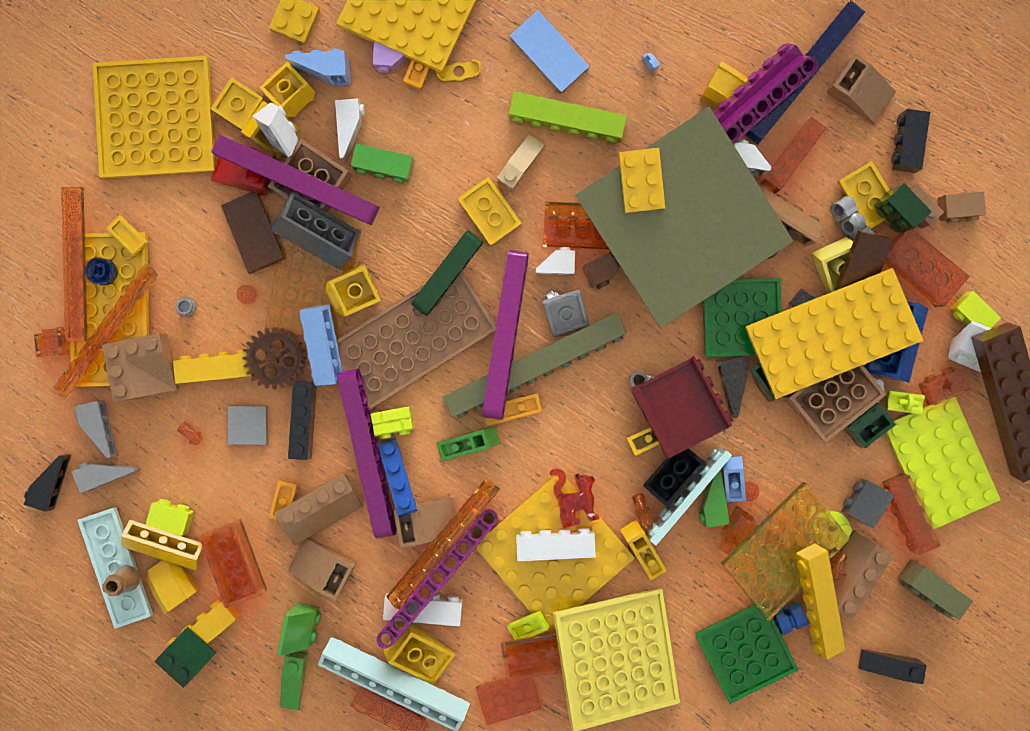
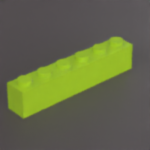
[509,91,627,144]

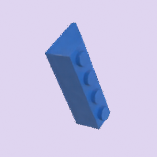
[865,301,928,383]

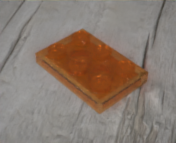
[476,670,542,725]

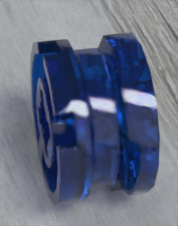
[85,257,118,285]

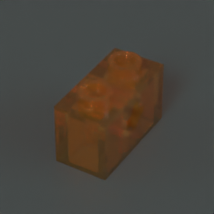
[918,367,970,405]

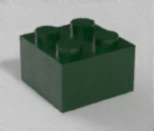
[873,183,932,233]

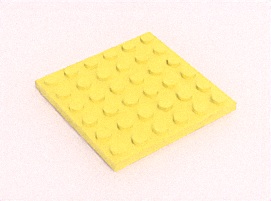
[553,588,680,731]

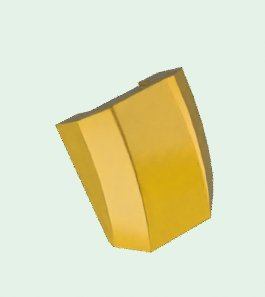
[700,61,748,108]
[259,62,315,118]
[325,264,381,317]
[146,560,201,614]

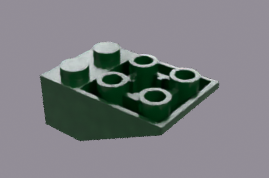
[844,402,896,448]

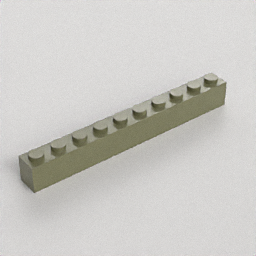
[443,313,626,419]

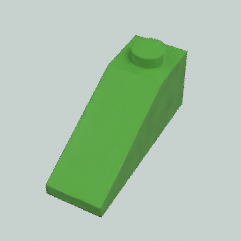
[437,425,501,461]
[699,469,730,528]
[280,651,308,710]

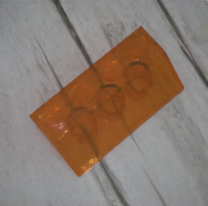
[543,202,609,249]
[501,633,562,682]

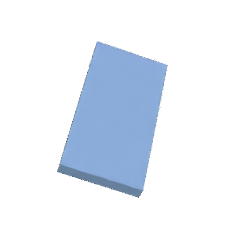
[510,10,589,93]

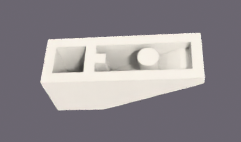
[335,98,365,162]

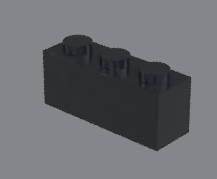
[891,109,930,173]

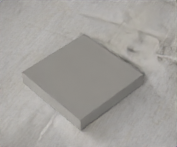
[542,289,589,337]
[228,406,268,445]

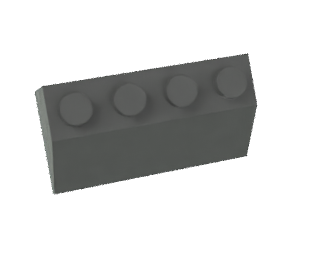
[271,192,360,270]

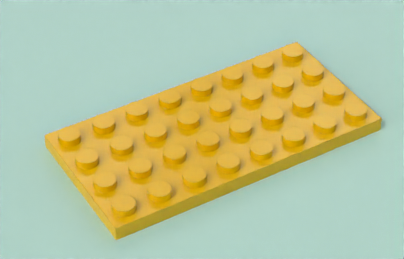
[69,232,149,387]
[745,268,924,399]

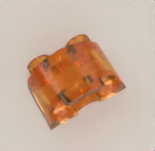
[34,327,70,357]

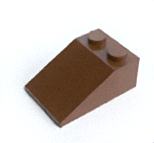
[582,252,620,290]

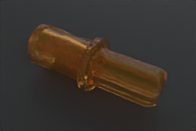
[632,493,653,531]

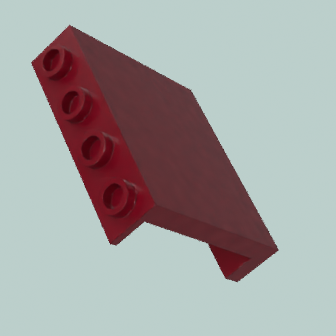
[631,356,733,459]

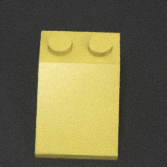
[812,237,853,294]

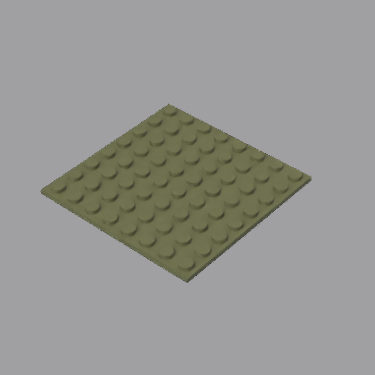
[575,106,793,328]

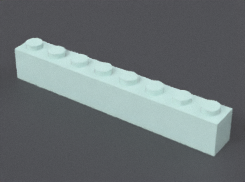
[318,637,470,731]

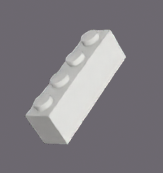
[516,528,596,561]
[383,590,463,626]

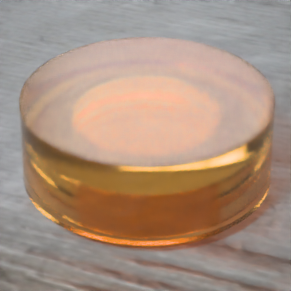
[237,285,257,304]
[745,481,759,501]

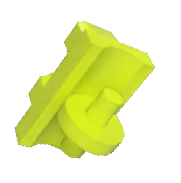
[886,391,925,415]

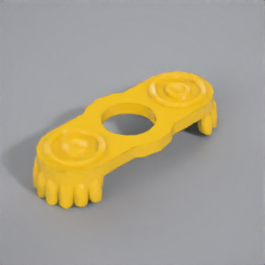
[436,59,482,82]

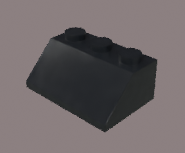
[643,448,707,509]

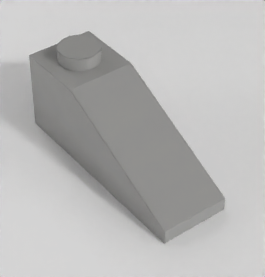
[74,400,118,458]
[72,462,141,493]

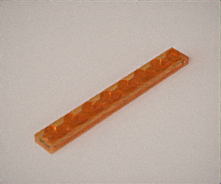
[61,187,88,342]
[53,264,158,399]
[386,477,500,610]

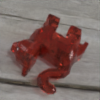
[550,468,600,528]

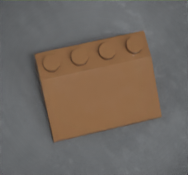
[783,365,886,443]

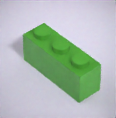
[351,143,414,184]

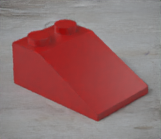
[211,148,277,196]

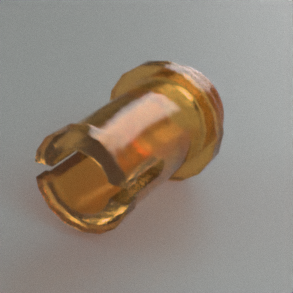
[177,421,203,445]

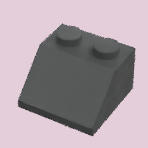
[841,479,895,529]

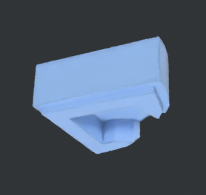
[642,53,660,73]

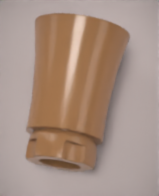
[102,565,140,596]

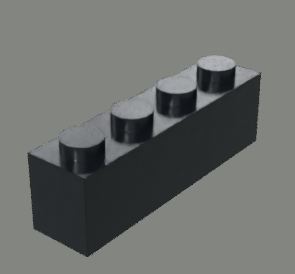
[288,381,317,460]

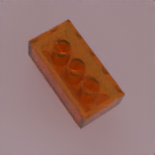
[884,229,970,307]
[198,519,267,608]

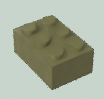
[897,559,973,620]

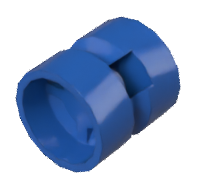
[772,602,808,635]

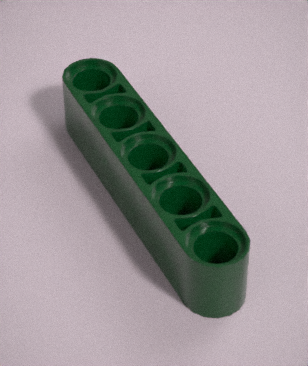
[411,230,484,316]

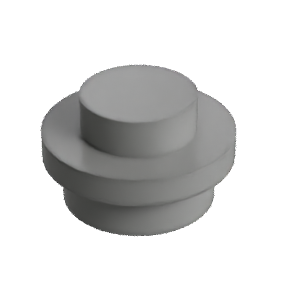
[176,297,196,317]

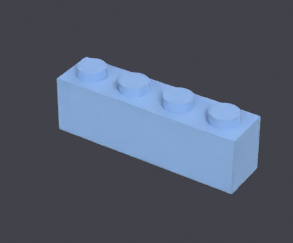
[299,304,343,386]

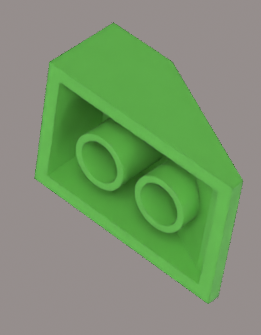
[277,602,321,656]

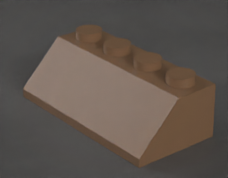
[758,184,823,247]
[274,473,363,545]
[831,530,893,620]

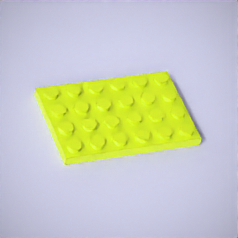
[885,395,1001,531]

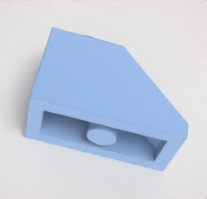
[723,456,746,502]

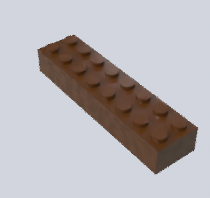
[971,322,1030,483]

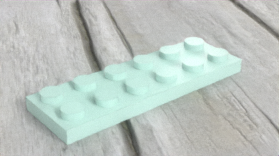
[646,448,732,545]
[77,507,153,629]

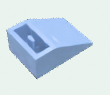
[285,49,352,86]

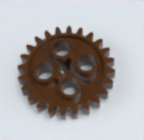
[242,327,306,390]

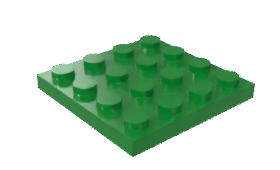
[703,278,782,357]
[695,600,798,704]

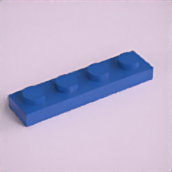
[378,439,418,517]

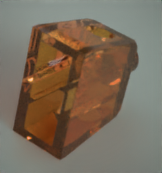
[719,506,758,554]

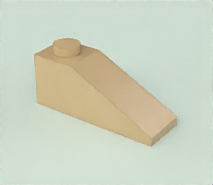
[497,134,545,192]

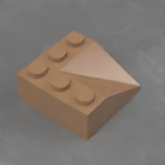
[268,138,352,212]
[102,333,179,402]

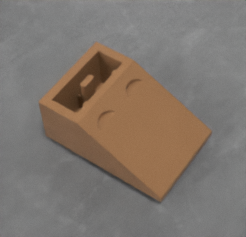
[827,54,896,124]
[394,497,459,548]
[288,538,357,601]

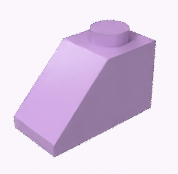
[373,41,408,73]

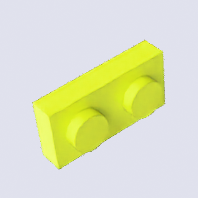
[507,611,550,643]

